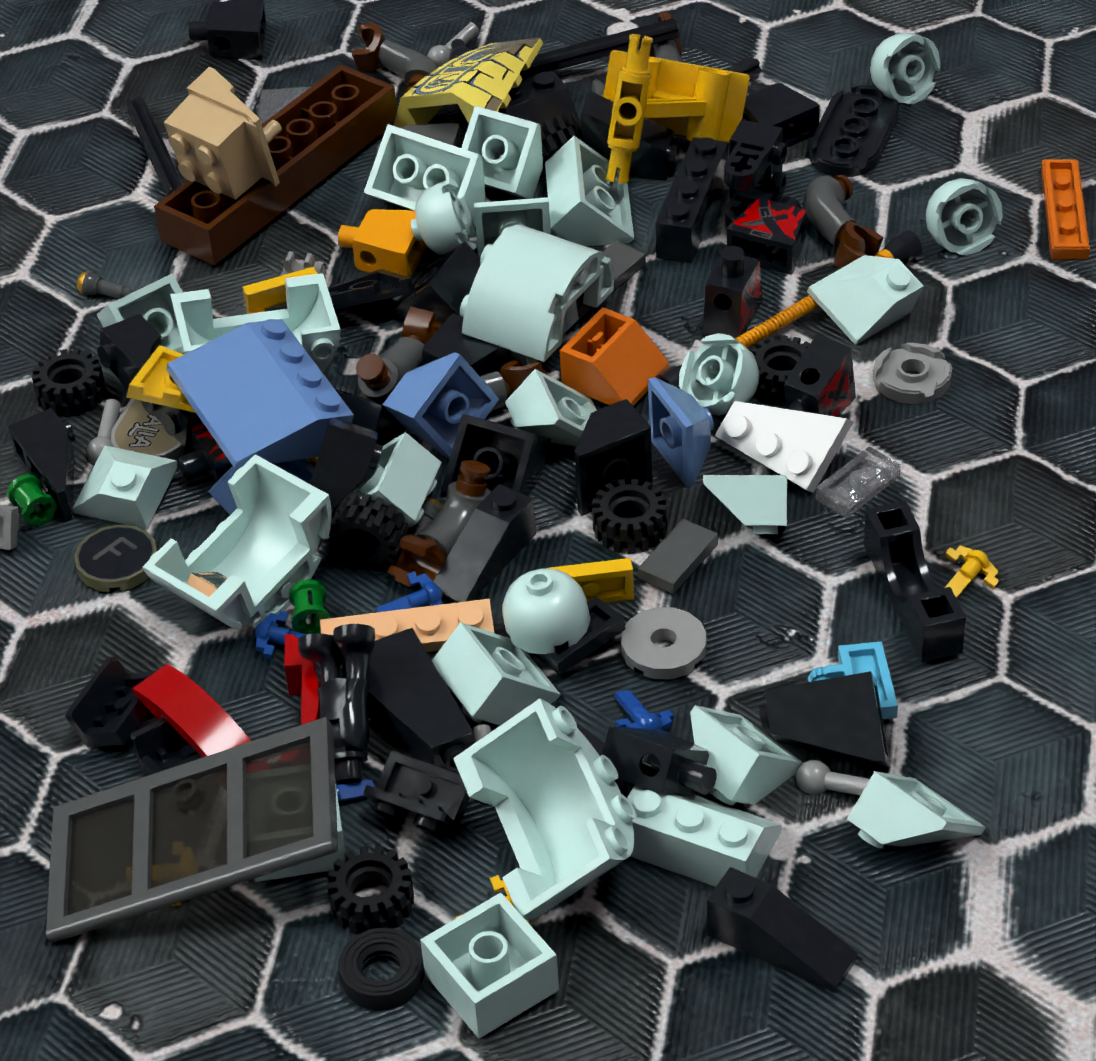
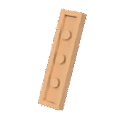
[320,599,494,652]

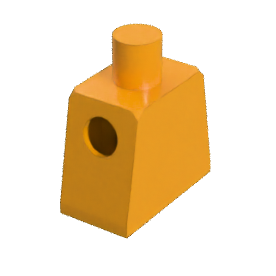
[338,209,427,277]

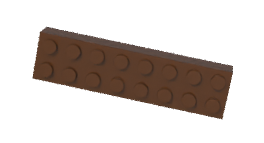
[154,65,397,265]

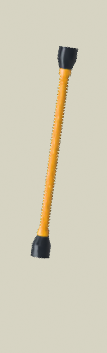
[656,230,922,389]

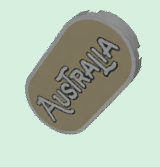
[111,399,189,460]

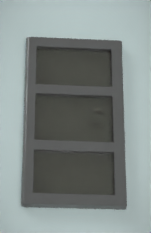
[46,717,338,943]

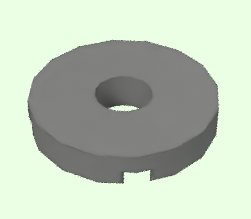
[873,343,952,404]
[621,607,707,679]

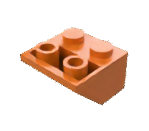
[560,307,669,406]

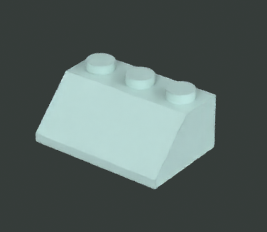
[364,124,485,227]
[545,136,634,246]
[627,785,782,887]

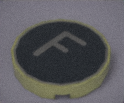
[74,525,157,592]

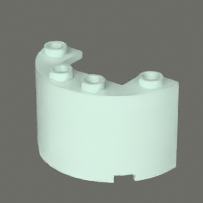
[460,225,614,362]
[170,273,341,373]
[143,454,332,629]
[453,698,636,920]

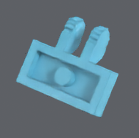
[807,641,898,719]

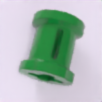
[7,474,57,526]
[288,579,329,635]

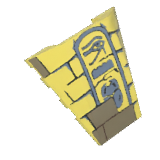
[394,38,543,129]

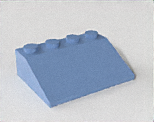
[166,319,354,469]

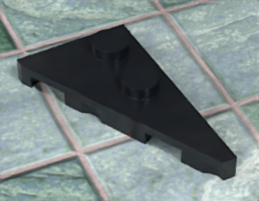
[264,269,414,313]

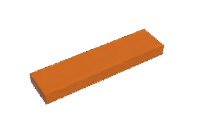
[1041,159,1090,260]

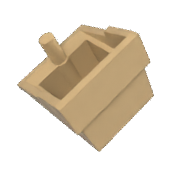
[164,67,282,200]

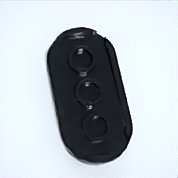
[809,85,899,177]

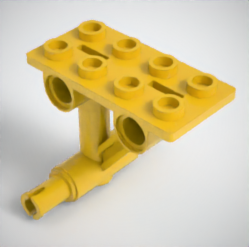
[603,34,750,183]

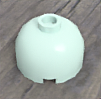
[870,33,941,104]
[926,178,1003,256]
[411,179,477,255]
[679,333,759,416]
[502,568,590,654]

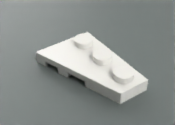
[715,401,854,493]

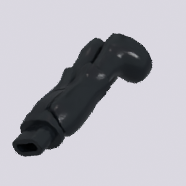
[298,624,375,785]

